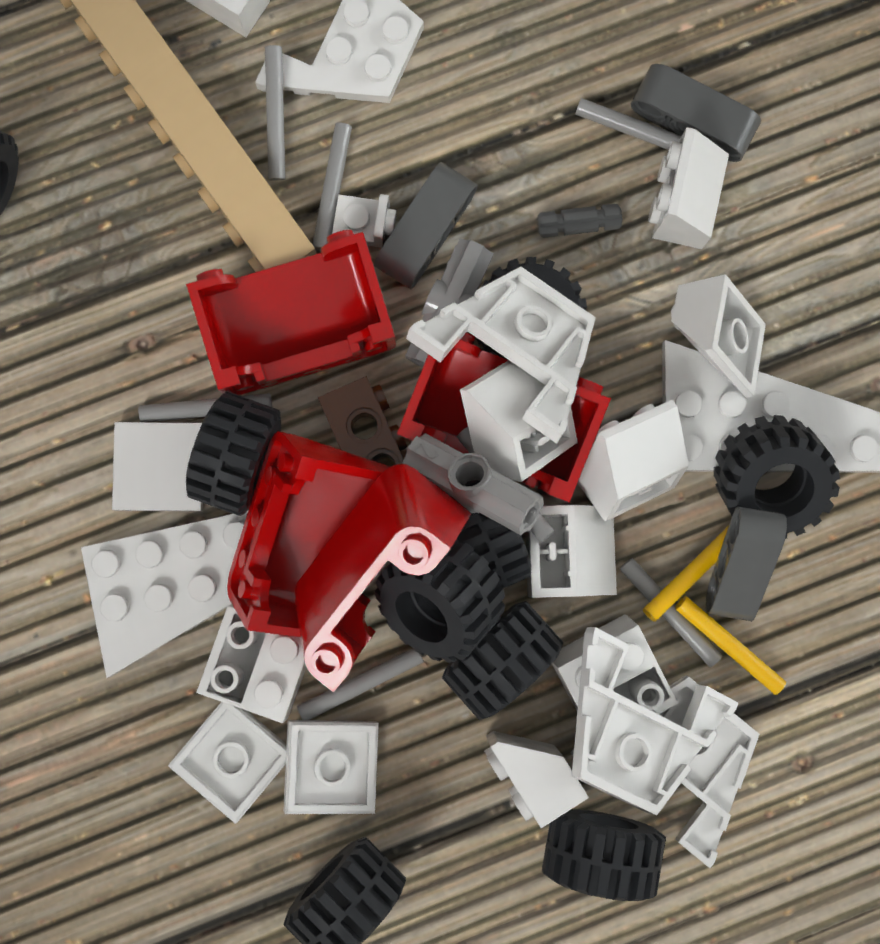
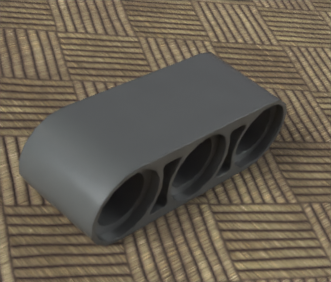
[631,64,761,162]
[374,162,478,289]
[706,506,787,622]

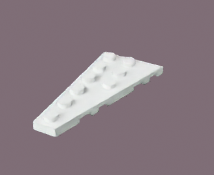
[662,340,880,473]

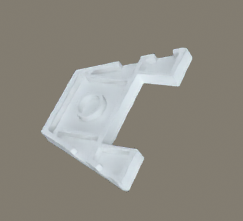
[255,0,424,103]
[406,267,596,444]
[572,627,738,815]
[571,676,760,868]

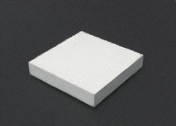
[112,422,203,511]
[168,702,287,824]
[283,720,379,814]

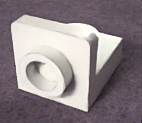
[332,194,397,248]

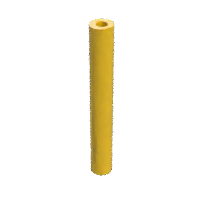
[643,525,729,622]
[675,596,786,695]

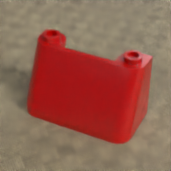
[186,230,396,396]
[397,332,611,503]
[227,431,389,637]
[295,464,472,692]

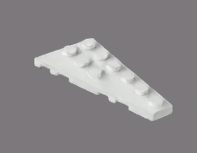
[81,511,248,678]

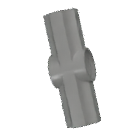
[405,238,494,368]
[402,433,544,535]

